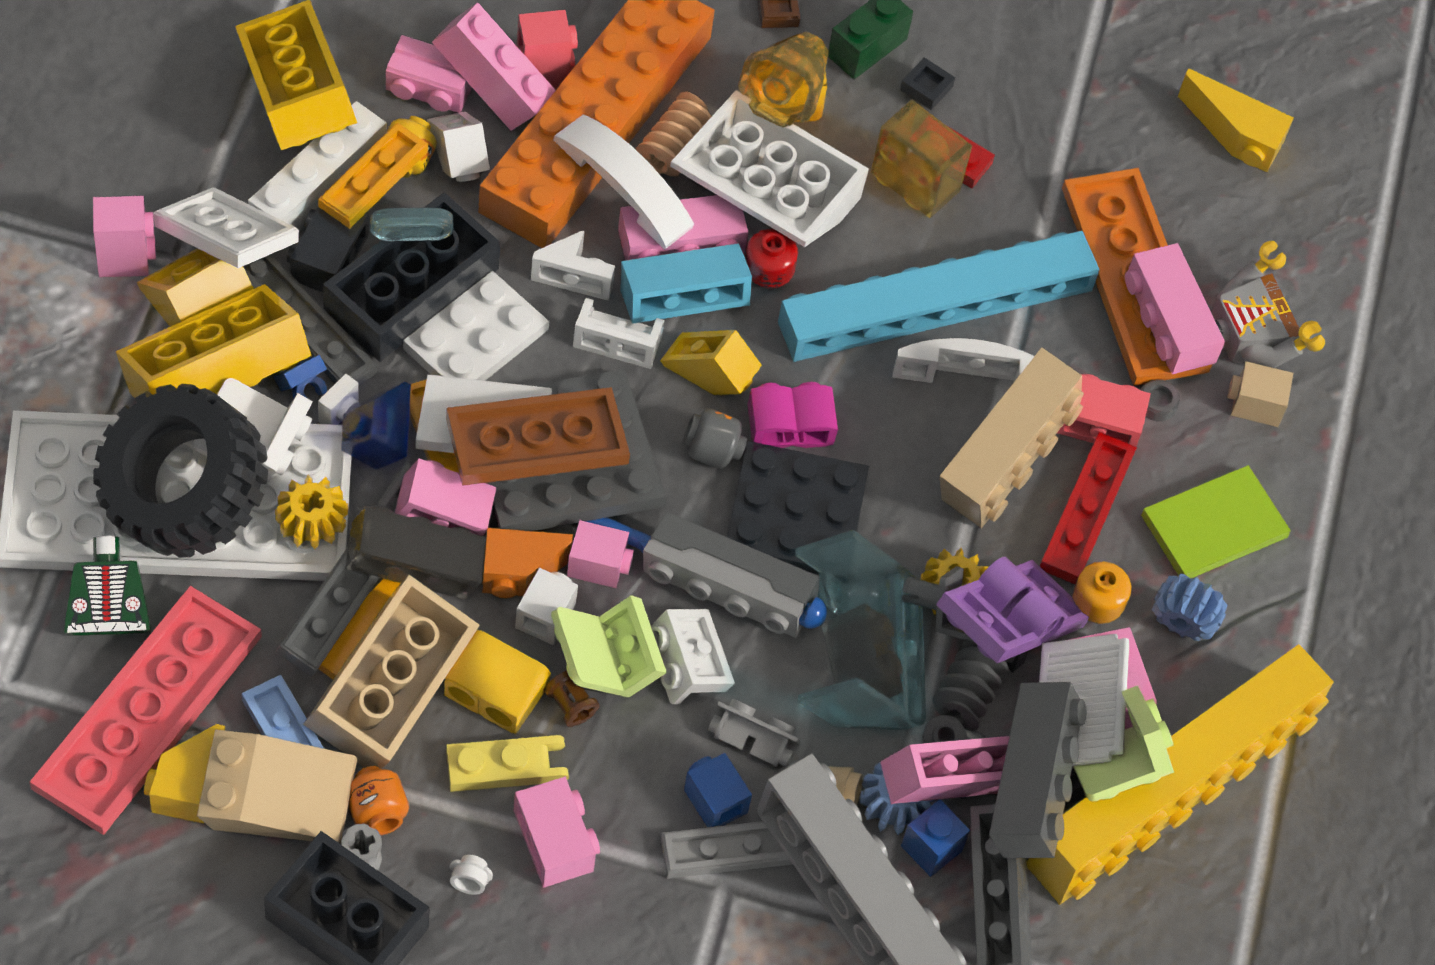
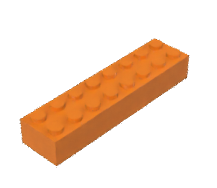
[478,0,715,248]

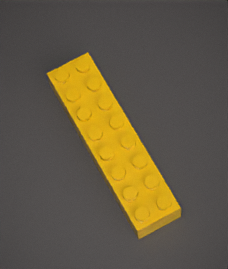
[1027,644,1334,905]

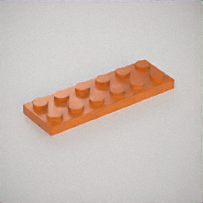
[1062,168,1212,386]

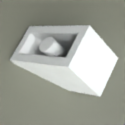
[427,112,490,182]

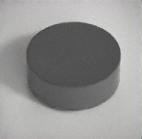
[1141,379,1180,421]

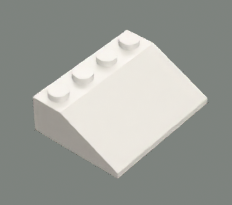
[670,90,869,247]

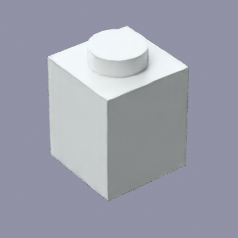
[515,568,578,645]

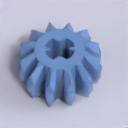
[1152,574,1228,641]

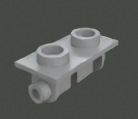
[708,699,801,767]

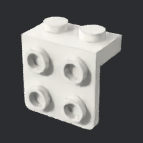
[192,378,313,488]

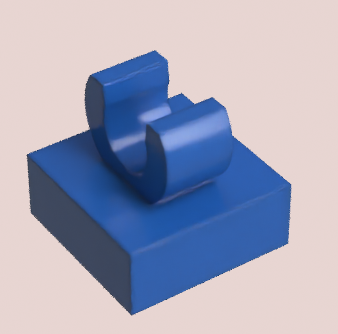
[273,355,327,398]

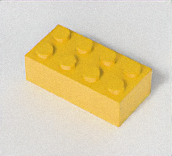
[235,0,358,150]
[116,284,311,398]

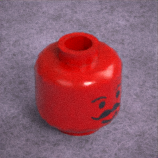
[745,228,799,289]

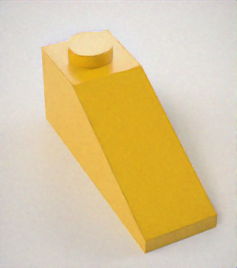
[1178,68,1294,172]

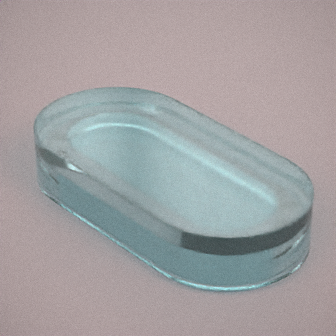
[370,208,453,241]

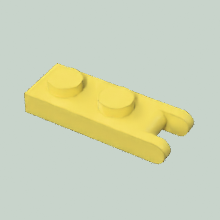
[446,735,569,792]

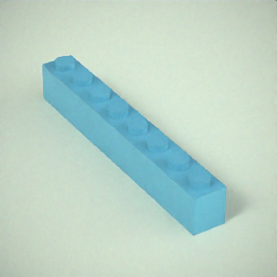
[778,231,1100,362]

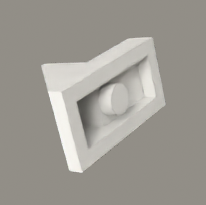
[531,231,615,301]

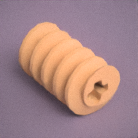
[635,91,712,176]

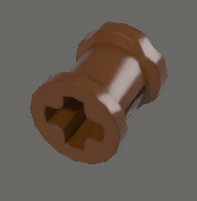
[544,670,600,727]

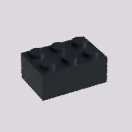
[264,831,430,965]

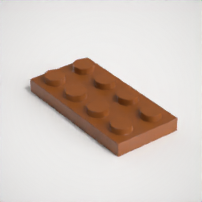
[446,387,630,486]

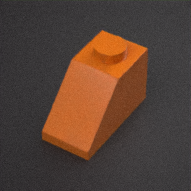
[482,528,573,598]

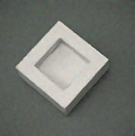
[318,374,359,425]

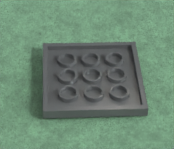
[486,369,666,531]

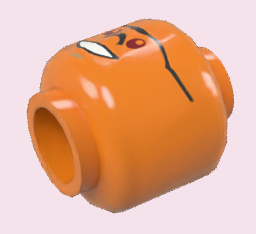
[348,766,409,835]

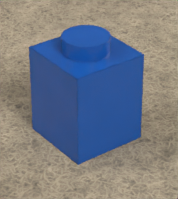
[684,753,752,827]
[901,799,970,877]

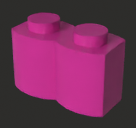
[747,382,838,448]

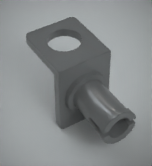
[902,566,974,642]

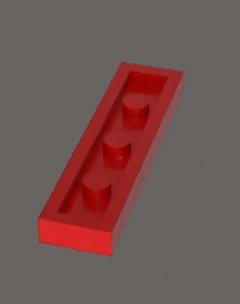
[1040,432,1137,584]

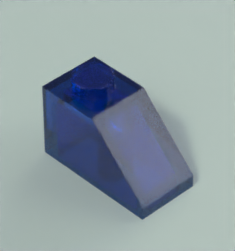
[341,381,411,470]

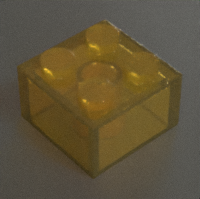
[871,99,972,218]

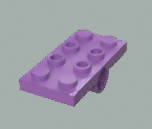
[936,557,1089,663]

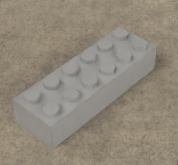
[756,753,966,965]

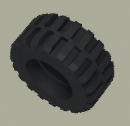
[93,383,268,558]

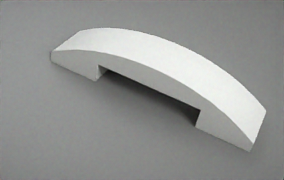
[553,115,694,250]
[892,338,1034,383]

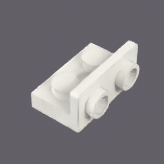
[651,609,735,704]

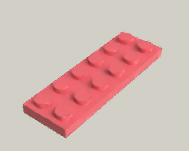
[30,586,262,835]

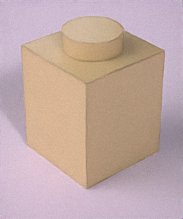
[1227,361,1293,427]

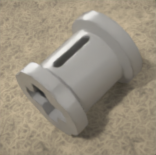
[341,824,382,870]

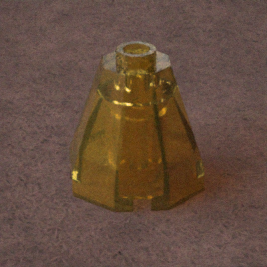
[738,31,829,128]

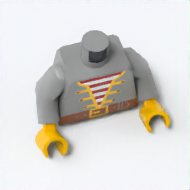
[1212,241,1325,368]

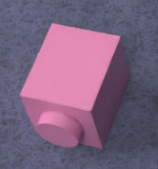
[567,520,634,588]

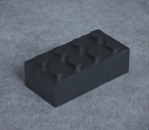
[323,192,500,362]

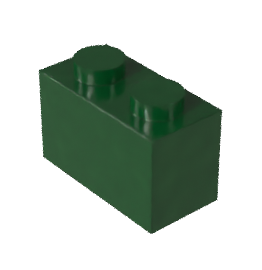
[827,0,914,80]

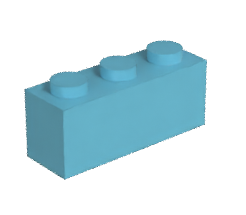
[620,243,752,324]

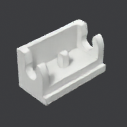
[573,298,665,369]

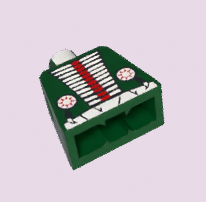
[64,536,151,636]

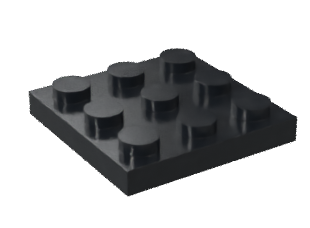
[727,441,869,581]

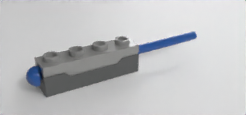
[578,511,827,638]

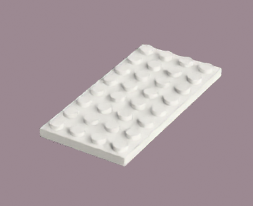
[0,410,353,581]

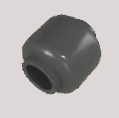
[682,408,747,469]

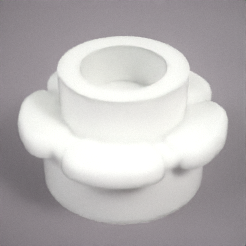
[449,855,493,895]

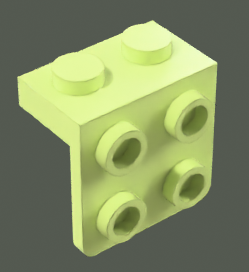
[551,595,667,697]
[1073,685,1174,801]

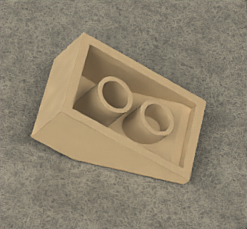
[197,730,357,844]

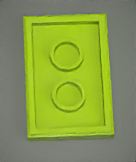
[1141,465,1291,578]

